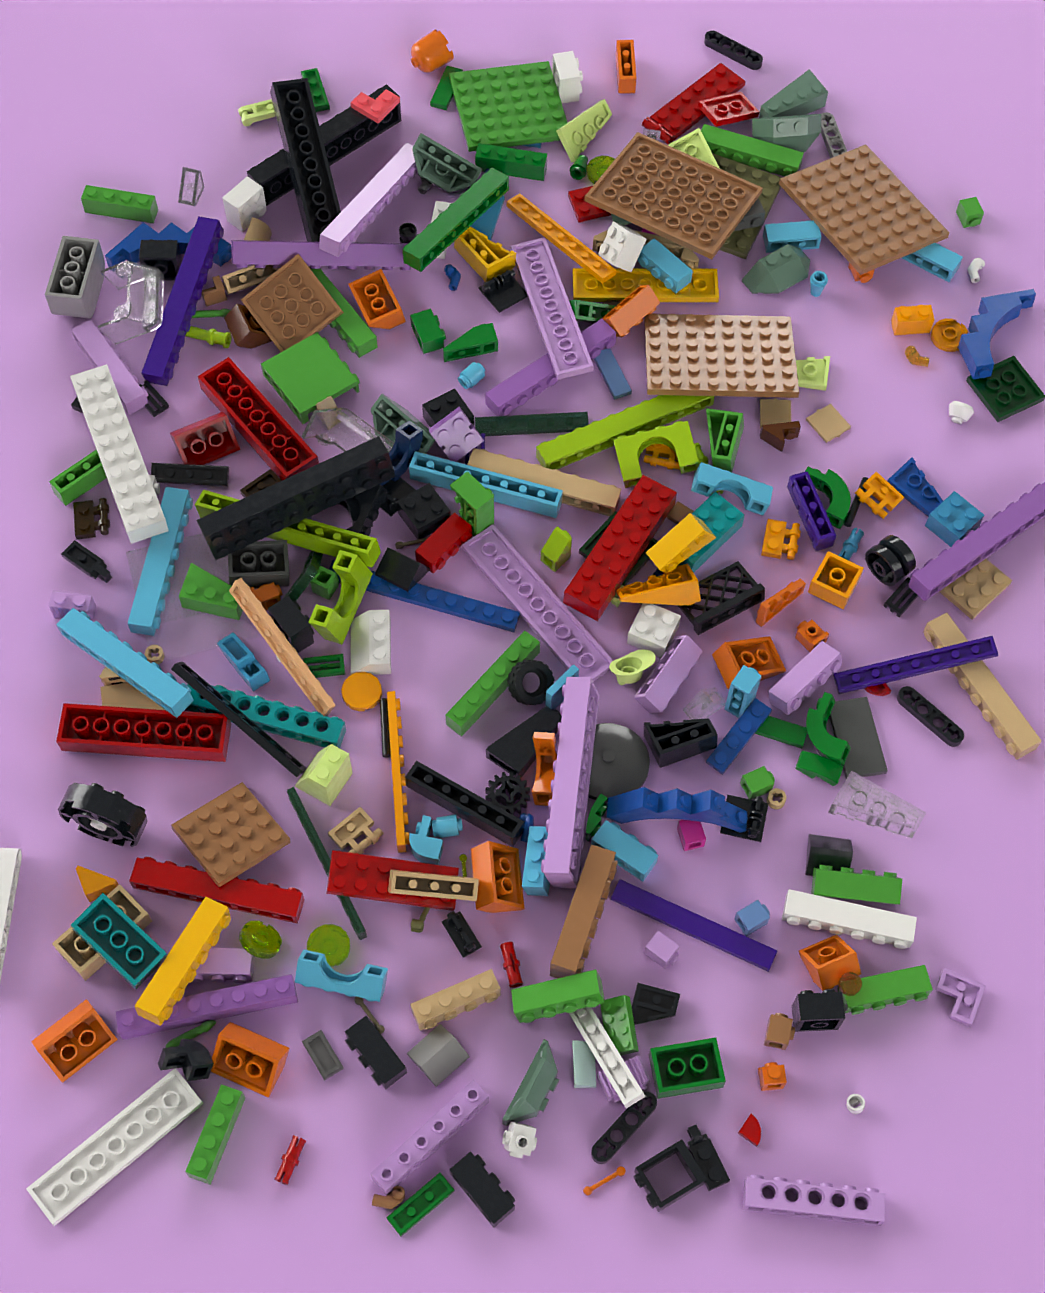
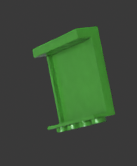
[261,332,360,424]

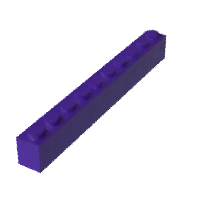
[141,216,224,386]

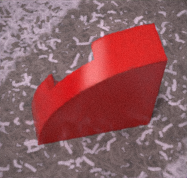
[864,683,891,696]
[738,1114,761,1147]

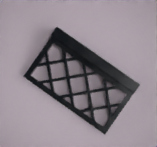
[677,561,765,635]

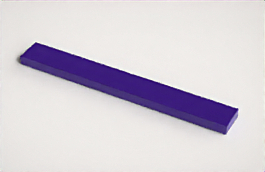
[833,636,998,694]
[610,879,777,972]

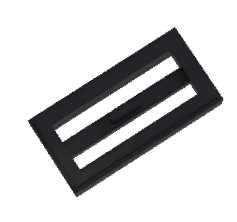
[139,380,169,417]
[884,577,918,617]

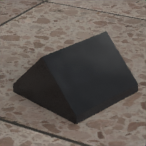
[375,547,430,592]
[805,834,853,876]

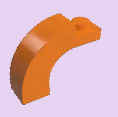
[532,732,557,806]

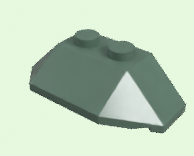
[752,114,821,152]
[412,133,482,193]
[742,244,810,294]
[371,394,435,454]
[502,1039,559,1126]

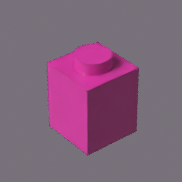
[677,819,706,851]

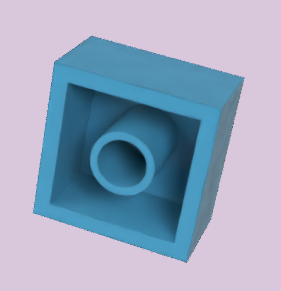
[925,491,984,547]

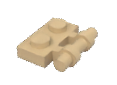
[328,807,384,854]

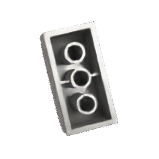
[45,236,105,319]

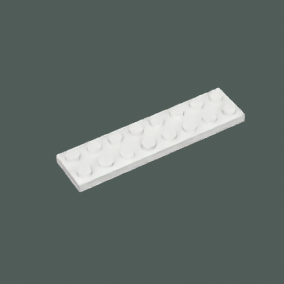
[26,1068,204,1226]

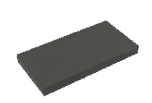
[829,697,888,780]

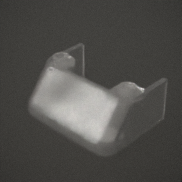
[98,261,164,345]
[302,407,394,453]

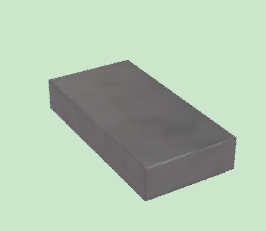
[302,1030,344,1081]

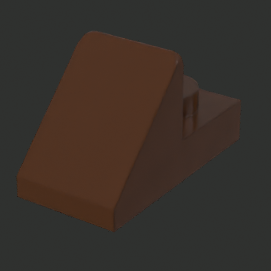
[760,421,801,452]

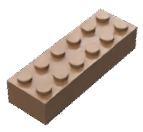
[550,844,618,979]

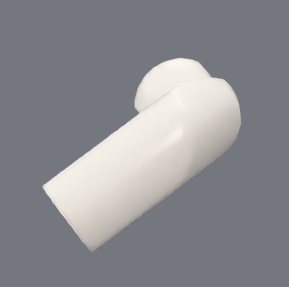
[967,258,985,283]

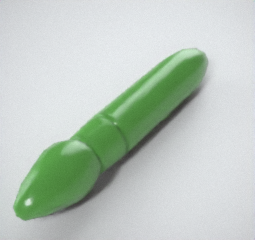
[192,309,230,318]
[166,1020,216,1048]

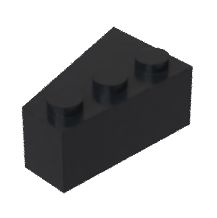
[644,718,718,768]

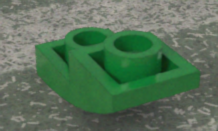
[795,751,843,786]
[585,793,607,842]

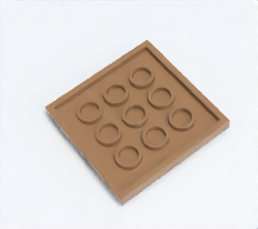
[241,254,344,352]
[171,782,290,887]

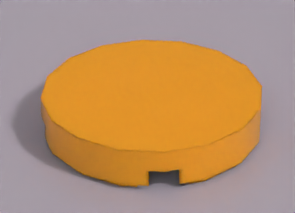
[931,318,968,352]
[341,672,382,711]

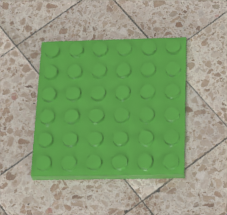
[449,61,568,152]

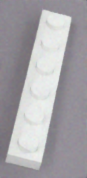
[569,1007,646,1108]

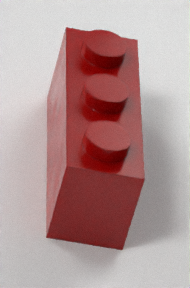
[415,512,472,573]

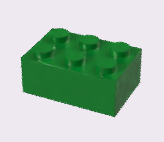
[649,1037,726,1099]

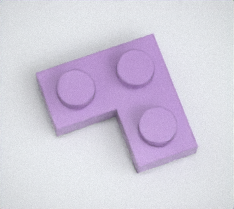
[935,968,986,1027]

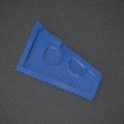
[887,457,943,517]

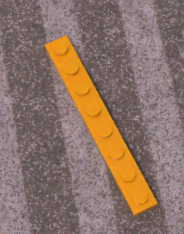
[506,193,616,284]
[387,691,410,853]

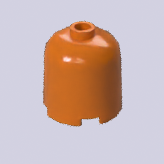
[410,29,454,73]

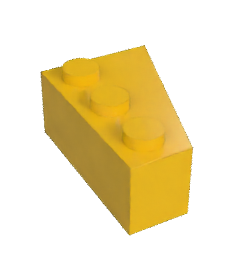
[454,227,516,282]
[646,513,717,573]

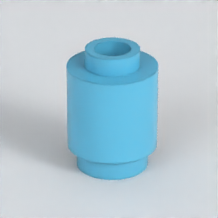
[457,362,485,389]
[432,814,463,838]

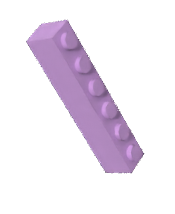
[71,319,149,415]
[120,946,255,983]

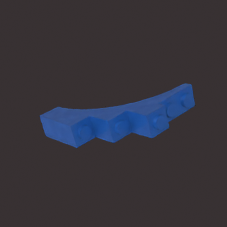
[606,787,747,833]

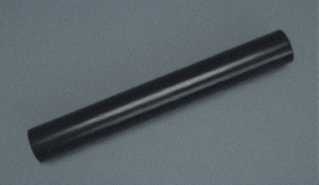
[844,477,869,527]
[380,698,391,757]

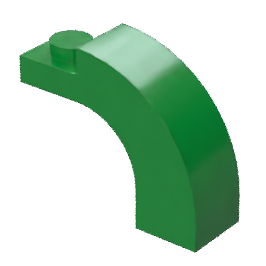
[805,466,851,530]
[806,692,851,766]

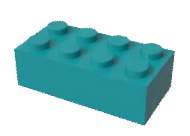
[679,492,745,572]
[71,893,167,989]

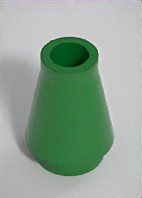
[570,155,588,180]

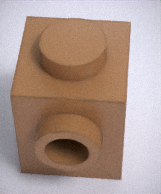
[764,1013,795,1050]

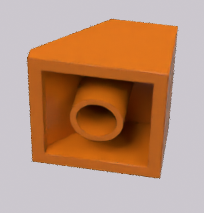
[799,935,862,991]

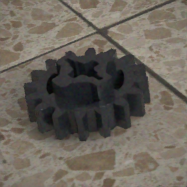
[485,772,530,815]

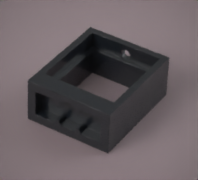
[633,1140,707,1212]

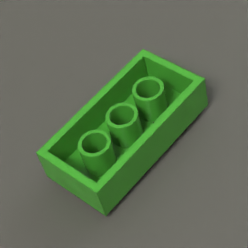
[600,995,639,1056]

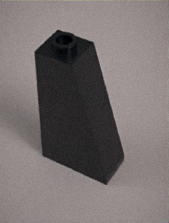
[486,706,562,778]

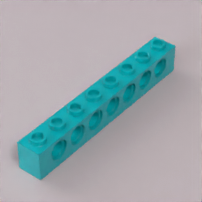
[185,684,346,748]

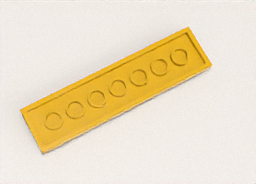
[573,268,719,302]

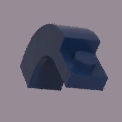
[381,421,423,486]

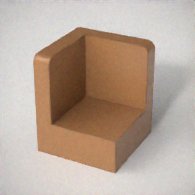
[202,276,227,307]

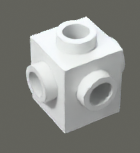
[502,1121,537,1158]

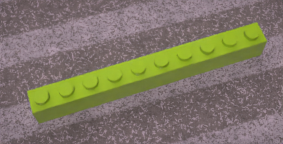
[536,395,715,470]
[194,490,381,568]

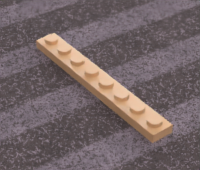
[229,578,336,716]

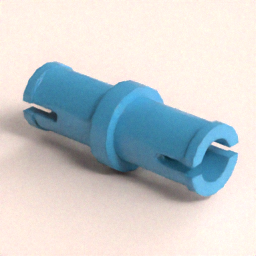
[838,528,864,561]

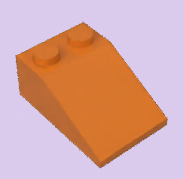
[712,636,786,689]

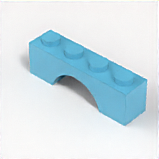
[691,462,773,515]
[295,950,388,1002]

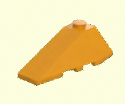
[616,564,701,606]

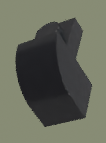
[158,1039,214,1081]

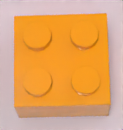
[808,551,864,610]

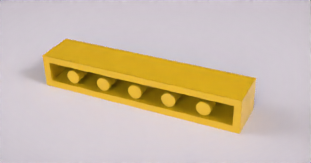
[135,897,231,1026]

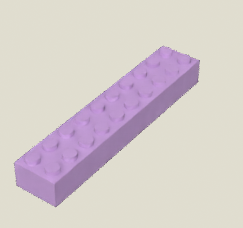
[541,677,599,888]

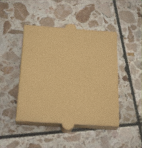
[760,398,792,429]
[806,404,851,443]

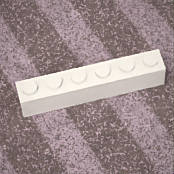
[782,889,917,949]

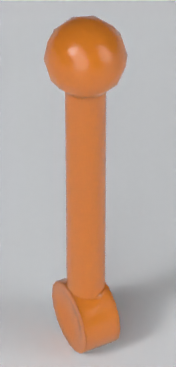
[583,1166,626,1195]

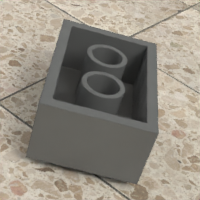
[228,540,289,588]

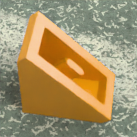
[76,865,119,902]

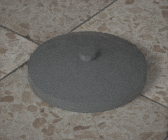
[588,723,650,802]

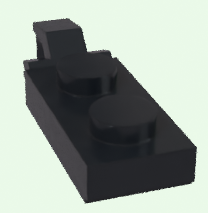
[61,540,112,583]
[687,1125,730,1191]

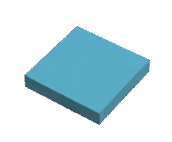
[545,665,579,709]

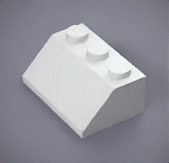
[351,609,391,675]

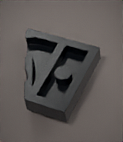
[632,983,680,1025]

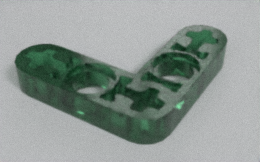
[283,551,323,601]

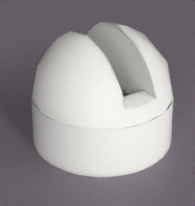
[846,1094,865,1114]

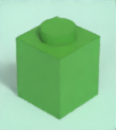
[956,197,984,228]
[310,566,339,600]
[740,766,775,800]

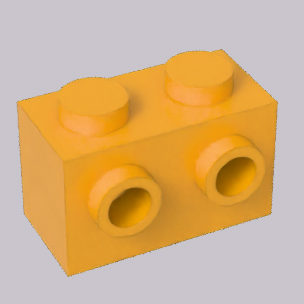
[891,305,935,335]

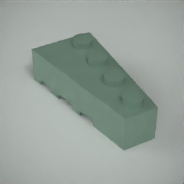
[759,69,828,118]

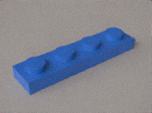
[706,698,772,775]

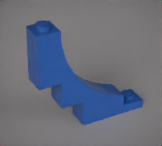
[105,222,232,270]
[958,289,1036,379]

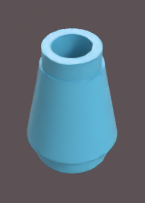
[810,271,828,297]

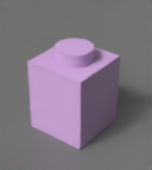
[644,930,679,968]

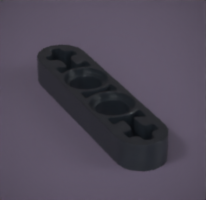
[704,31,763,70]
[897,686,964,747]
[591,1092,657,1164]

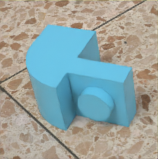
[409,815,443,865]

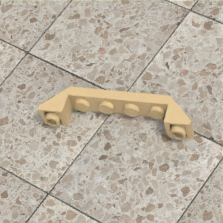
[592,230,699,268]

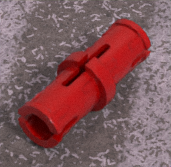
[642,117,675,145]
[500,942,523,988]
[274,1135,306,1185]

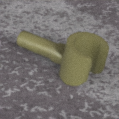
[411,907,430,933]

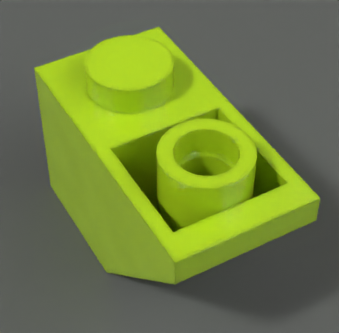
[540,526,572,572]

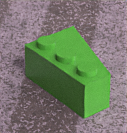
[706,408,744,473]
[450,471,494,537]
[179,563,243,620]

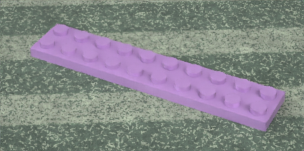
[511,238,594,380]
[462,524,613,682]

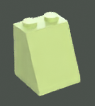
[295,744,353,806]

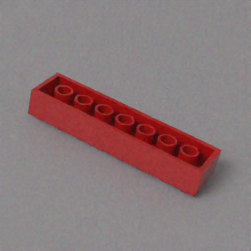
[198,357,319,480]
[563,475,677,621]
[56,703,231,762]

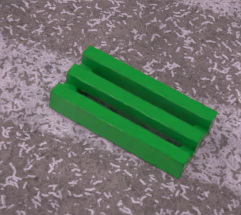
[303,654,345,678]

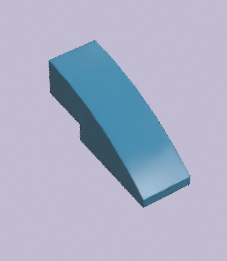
[217,632,270,692]

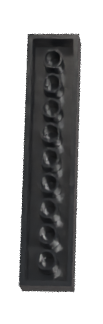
[270,78,341,242]
[247,84,402,206]
[196,436,396,560]

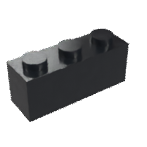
[344,1016,407,1089]
[449,1151,515,1228]

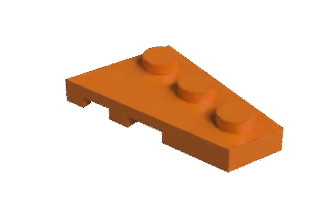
[756,578,806,627]

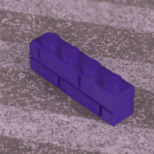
[787,471,837,551]

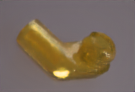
[905,346,929,367]

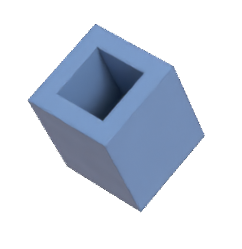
[734,900,770,936]

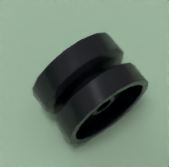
[865,535,916,586]

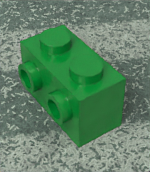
[410,309,446,354]

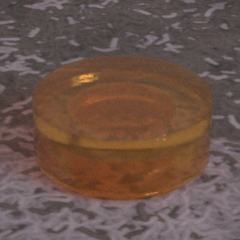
[839,972,862,996]

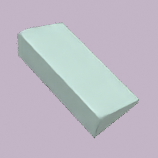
[572,1040,596,1088]

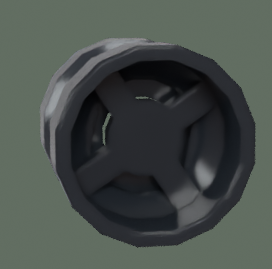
[399,223,417,243]

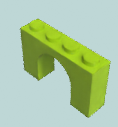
[613,421,699,488]
[309,550,373,645]

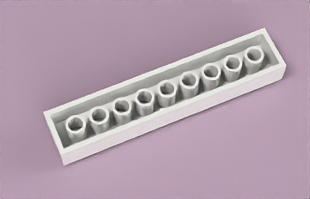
[70,364,169,544]

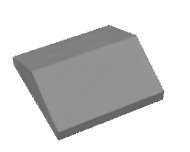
[407,1024,470,1087]

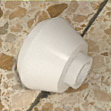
[949,401,974,424]

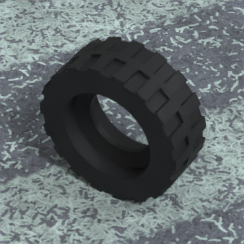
[507,660,555,705]

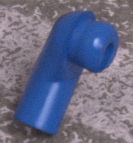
[444,264,461,291]
[519,813,534,842]

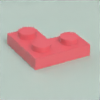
[350,89,400,124]

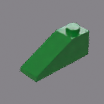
[569,300,615,323]
[443,323,498,362]

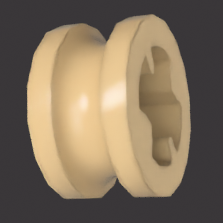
[145,645,165,665]
[767,788,787,809]

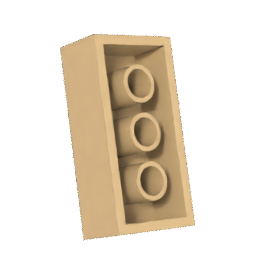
[52,884,152,981]

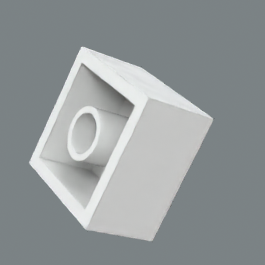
[552,51,583,104]
[222,176,267,232]
[598,221,647,272]
[627,603,681,658]

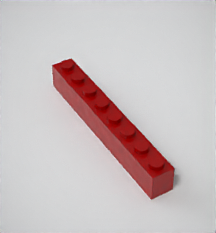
[129,857,305,924]

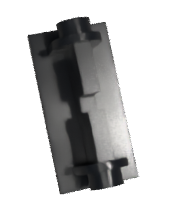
[442,911,482,958]

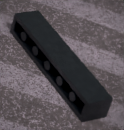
[405,761,524,847]

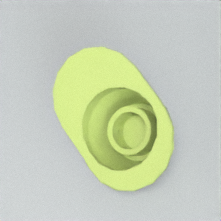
[609,649,656,685]

